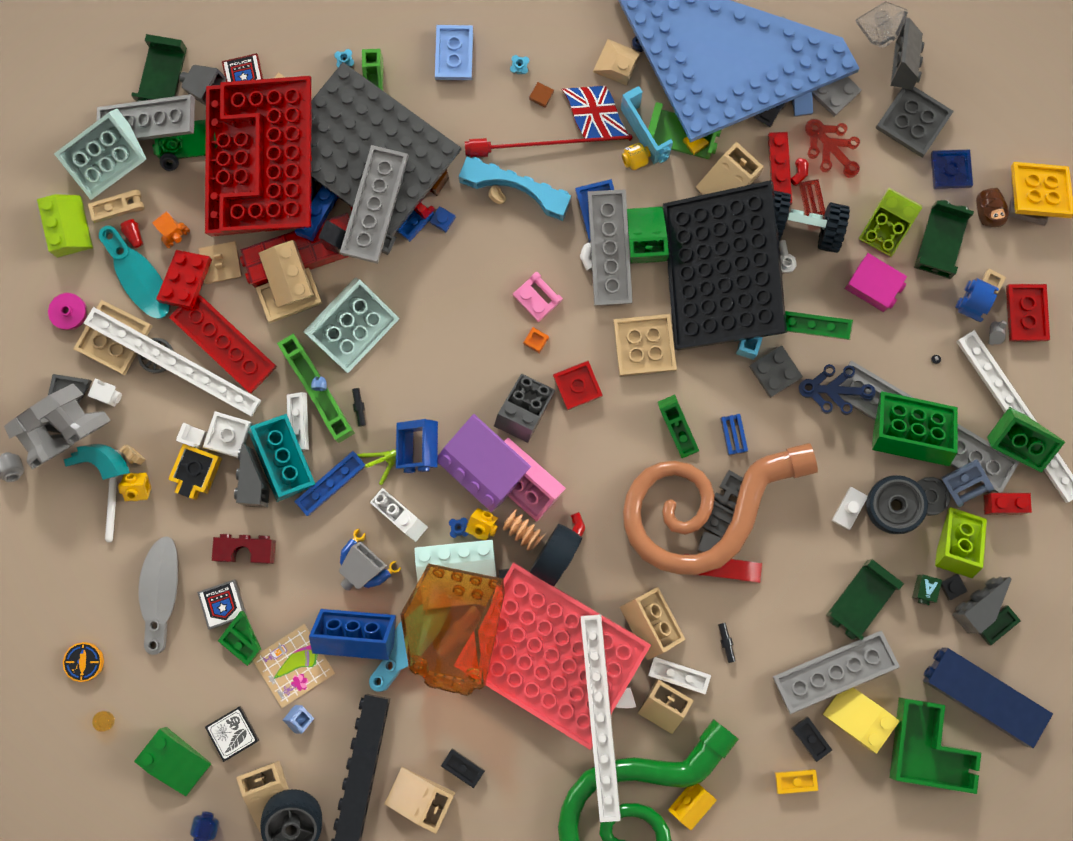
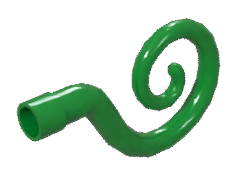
[558,719,739,841]

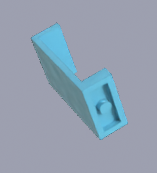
[621,86,673,164]

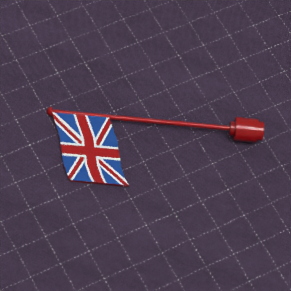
[465,86,633,158]

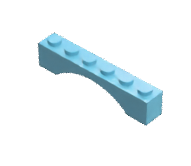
[458,157,571,221]

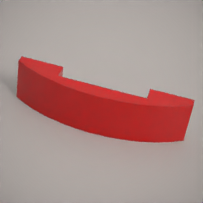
[684,554,762,583]

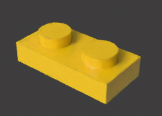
[775,769,818,794]

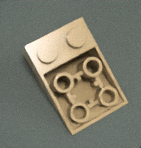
[695,142,764,195]
[236,761,289,833]
[385,767,456,834]

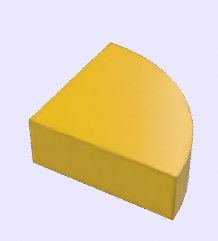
[683,137,709,155]

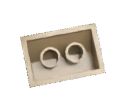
[259,240,314,307]
[620,587,686,660]

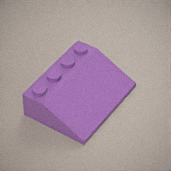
[438,414,531,512]

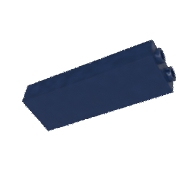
[923,647,1053,748]

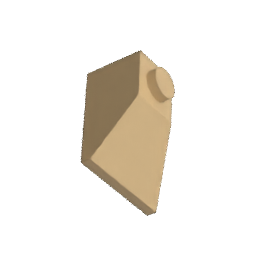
[593,39,641,86]

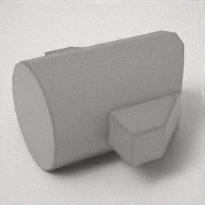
[988,320,1007,346]

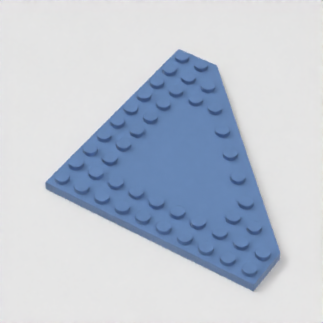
[618,0,860,142]

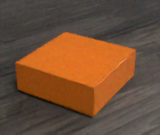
[523,327,549,354]

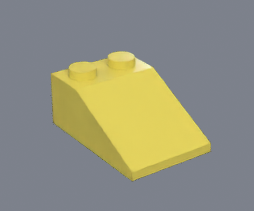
[822,688,900,754]

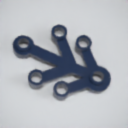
[799,364,876,415]

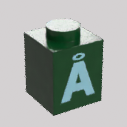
[912,574,942,606]

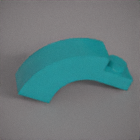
[63,444,130,480]

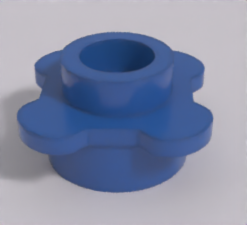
[449,517,469,538]

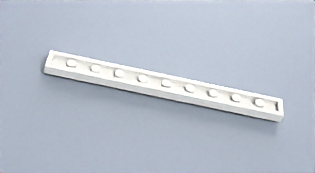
[84,307,262,417]
[956,330,1073,503]
[581,614,621,822]

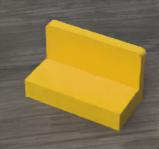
[668,783,716,830]

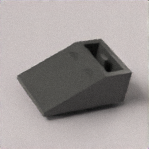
[494,373,555,443]
[234,444,270,508]
[952,576,1012,634]

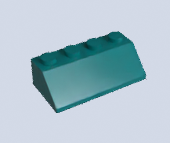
[248,414,315,502]

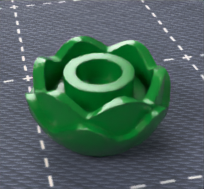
[159,135,183,153]

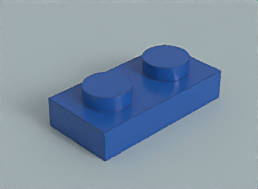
[397,204,434,242]

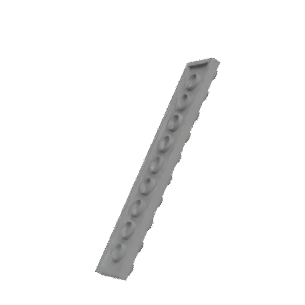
[838,361,1019,493]

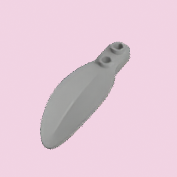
[139,537,178,655]

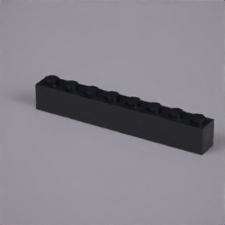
[331,694,391,841]

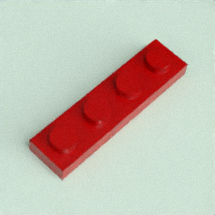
[768,132,792,205]

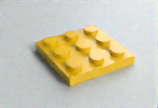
[1011,162,1073,218]

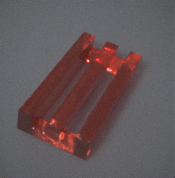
[799,179,825,217]

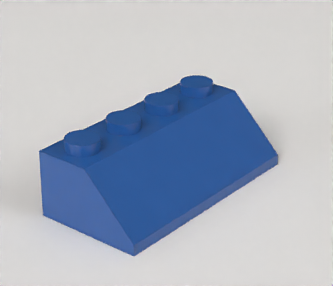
[309,609,396,660]

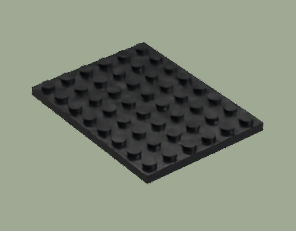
[663,180,787,351]

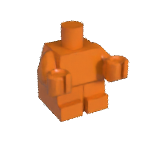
[152,211,190,248]

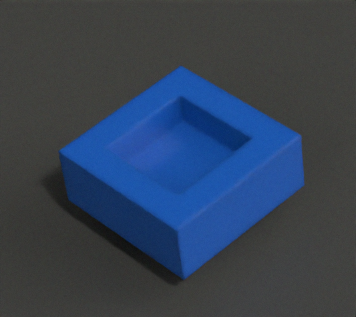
[430,206,456,233]

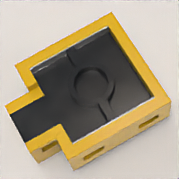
[168,444,222,500]

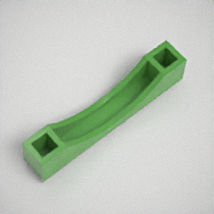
[362,49,384,91]
[277,333,355,443]

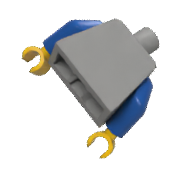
[339,529,401,591]

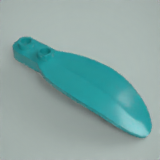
[99,226,170,319]

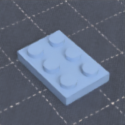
[435,25,473,80]

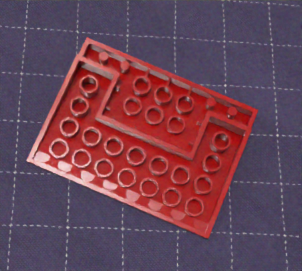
[205,76,312,237]

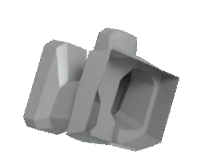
[4,384,111,469]

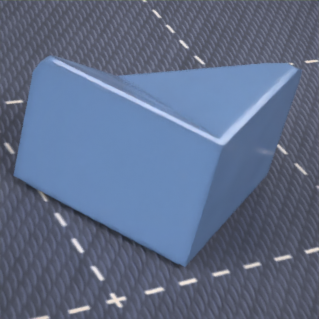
[283,705,314,734]

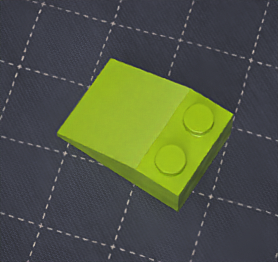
[935,507,987,578]

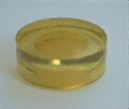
[92,711,114,732]

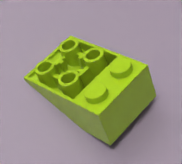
[859,187,922,257]

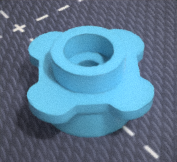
[334,49,354,67]
[510,55,529,74]

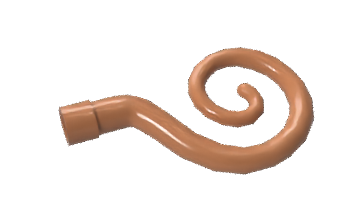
[623,443,818,575]

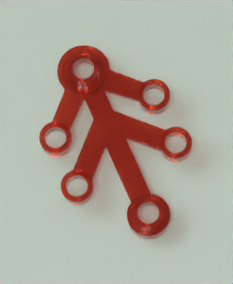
[805,119,860,178]

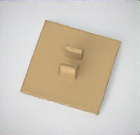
[199,241,242,284]

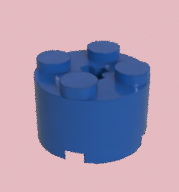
[955,278,999,322]

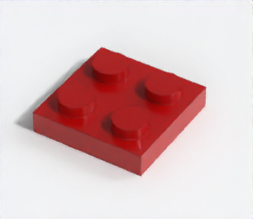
[553,361,603,411]

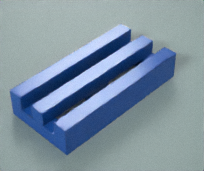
[720,414,748,455]

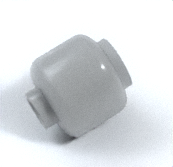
[0,452,24,482]

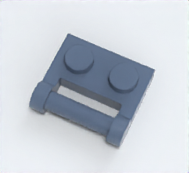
[941,459,995,507]

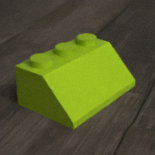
[37,194,93,258]

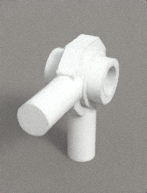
[779,240,797,273]

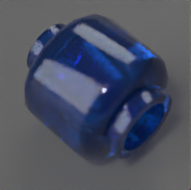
[190,811,219,841]

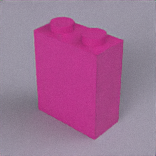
[844,253,907,312]

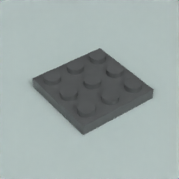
[876,87,954,158]

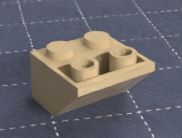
[638,679,694,734]

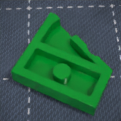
[218,611,262,666]

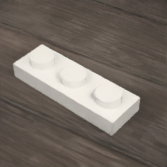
[287,392,309,451]
[648,657,711,694]

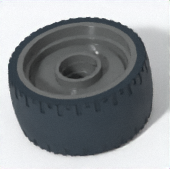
[866,475,928,534]
[530,524,582,586]
[260,789,322,841]

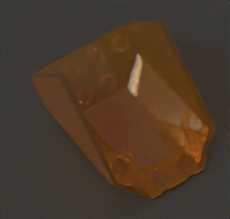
[400,563,505,696]

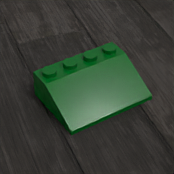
[872,391,958,466]

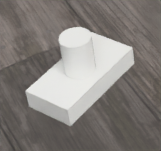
[831,487,868,530]

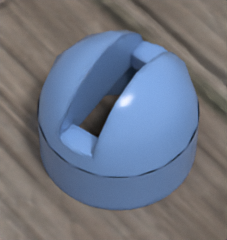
[311,377,327,391]

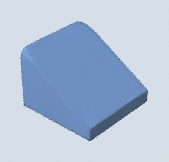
[792,92,813,116]

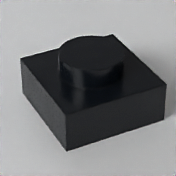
[941,574,968,600]

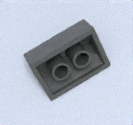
[890,17,925,90]

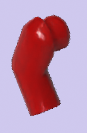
[571,512,585,537]

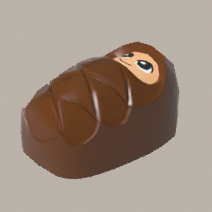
[976,188,1009,228]

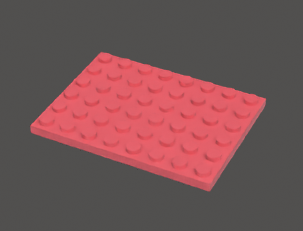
[454,563,651,750]

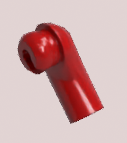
[791,158,809,186]

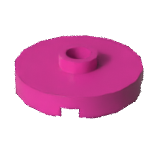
[48,293,87,330]

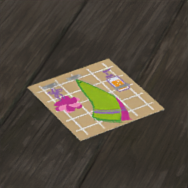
[253,624,335,708]

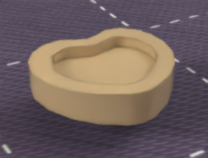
[488,185,506,204]

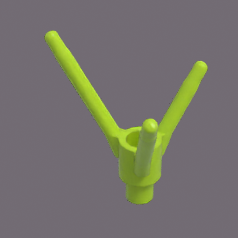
[357,449,396,485]

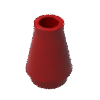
[120,219,144,248]

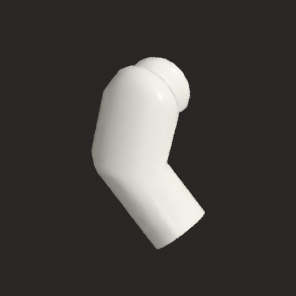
[580,243,592,271]

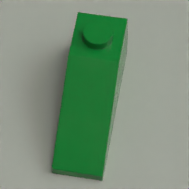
[658,394,699,458]

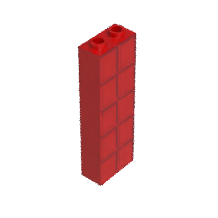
[240,213,350,288]

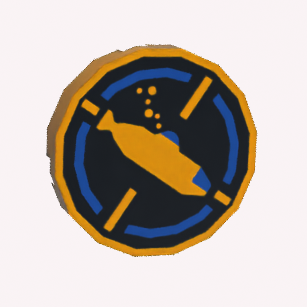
[63,642,104,682]

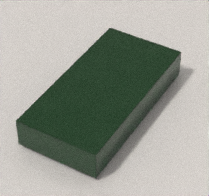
[980,605,1021,646]

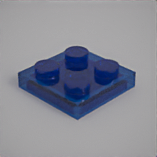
[931,149,973,189]

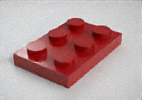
[156,250,212,310]
[1006,284,1050,342]

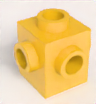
[118,472,151,501]
[465,508,498,541]

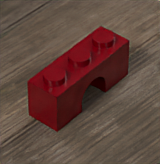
[212,534,276,564]

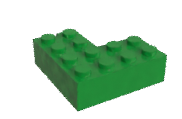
[889,697,981,794]

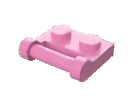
[513,272,563,322]

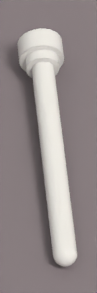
[105,450,123,542]

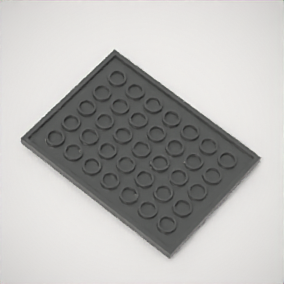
[311,62,461,237]

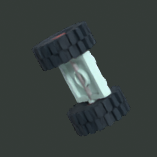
[774,191,850,253]

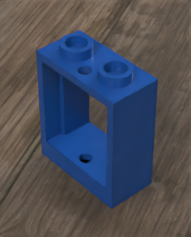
[396,419,438,473]

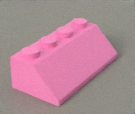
[504,438,566,522]

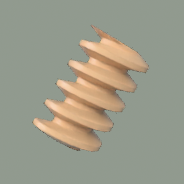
[503,509,546,551]

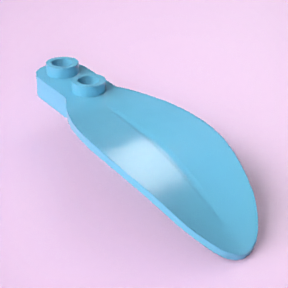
[369,604,451,692]

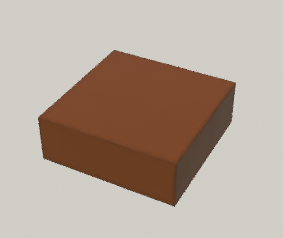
[529,82,554,108]

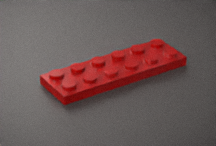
[169,294,277,394]

